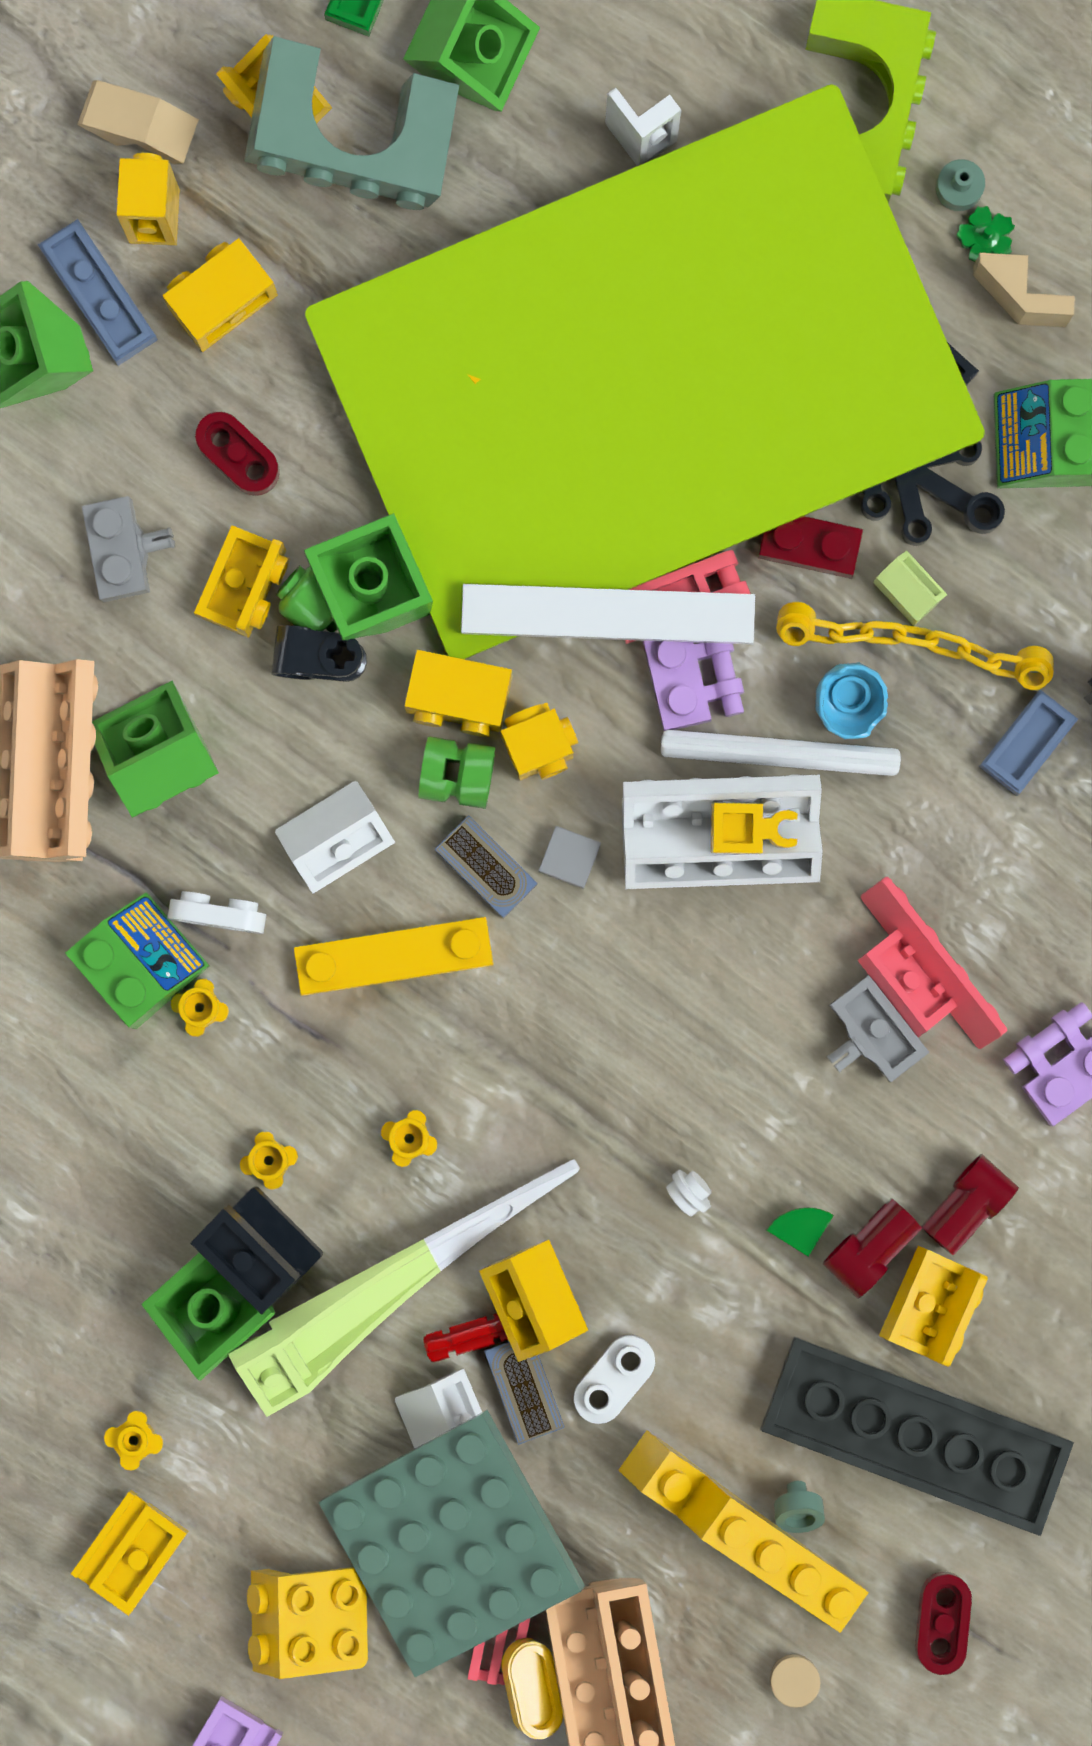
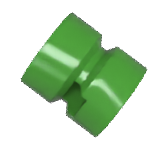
[418,736,496,809]

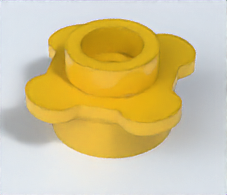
[171,979,229,1037]
[381,1110,437,1167]
[240,1132,298,1190]
[104,1411,163,1471]

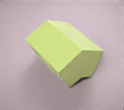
[873,551,947,626]

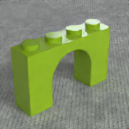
[805,0,936,203]

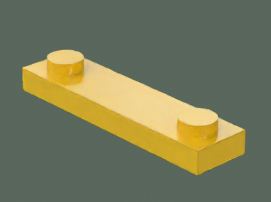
[294,917,494,996]

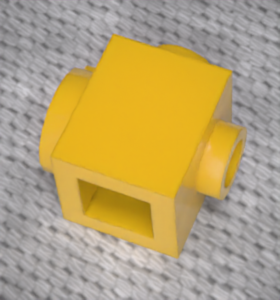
[501,703,578,781]

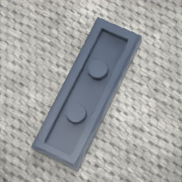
[38,219,158,366]

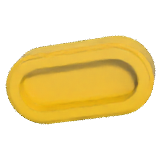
[501,1638,563,1739]

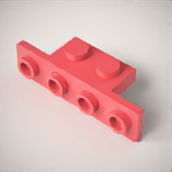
[857,877,1007,1049]

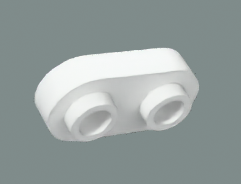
[167,891,266,934]
[574,1335,655,1424]

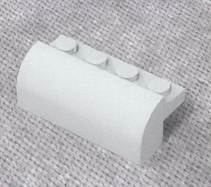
[622,775,822,889]

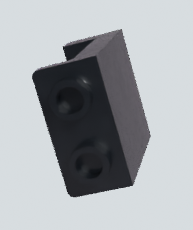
[190,1186,323,1315]

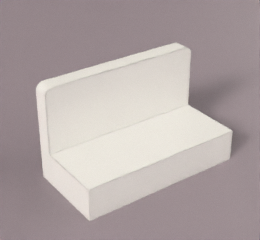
[605,88,681,166]
[275,781,395,893]
[395,1369,482,1448]

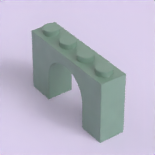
[244,36,459,210]

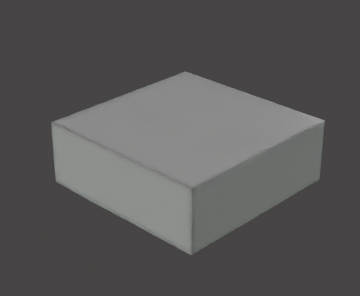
[539,826,601,889]

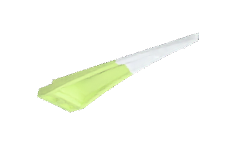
[228,1159,580,1417]

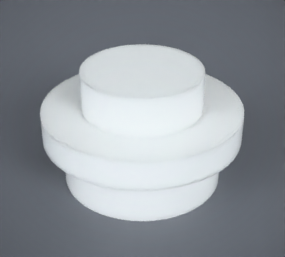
[666,1170,711,1216]

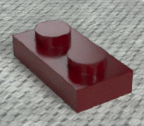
[758,516,864,579]

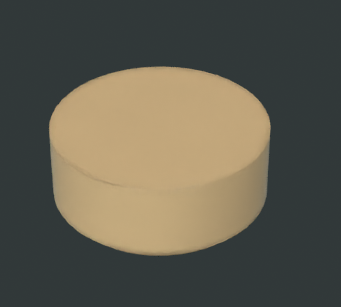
[770,1654,821,1708]

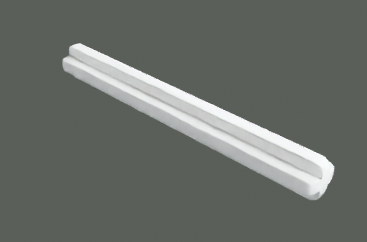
[661,730,901,776]

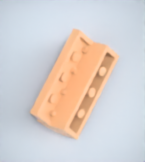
[0,659,98,862]
[545,1578,675,1746]

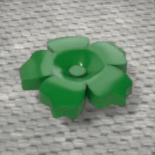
[956,206,1015,262]

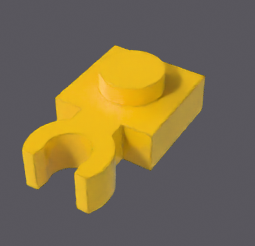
[711,803,798,854]

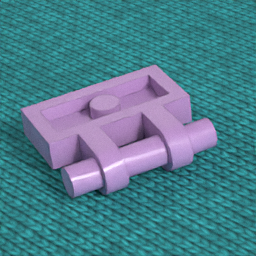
[642,641,745,731]
[1003,1002,1092,1126]

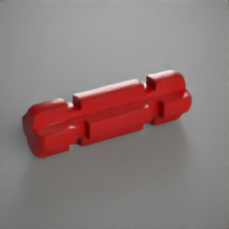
[423,1313,508,1363]

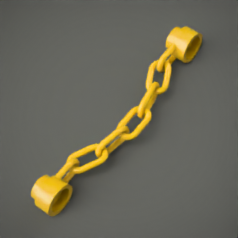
[776,602,1054,690]

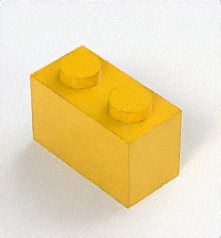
[117,153,180,245]
[162,238,278,353]
[405,650,512,737]
[479,1240,589,1362]

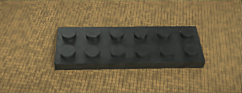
[760,1337,1074,1536]

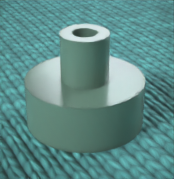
[935,159,985,211]
[774,1481,825,1533]

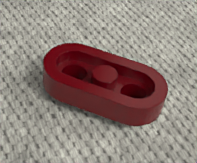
[195,412,280,496]
[915,1572,972,1675]

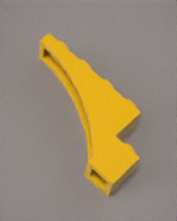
[618,1430,869,1633]

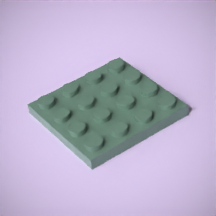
[319,1410,586,1677]

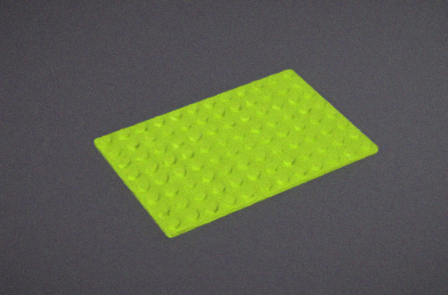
[305,84,985,659]

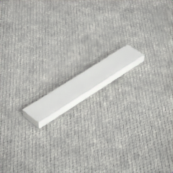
[461,584,755,645]

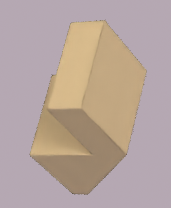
[77,80,199,165]
[973,253,1075,327]

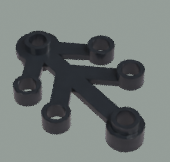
[861,442,1005,546]

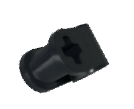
[271,625,367,682]

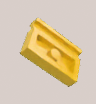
[71,1490,189,1616]

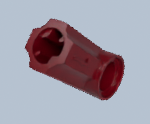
[921,1154,1019,1256]
[823,1198,922,1299]

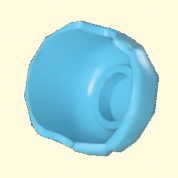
[815,662,888,739]

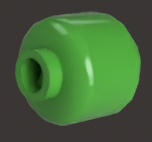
[276,565,337,632]

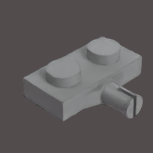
[82,496,175,602]
[827,975,929,1082]

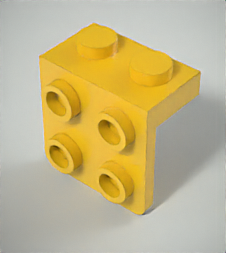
[247,1567,368,1679]

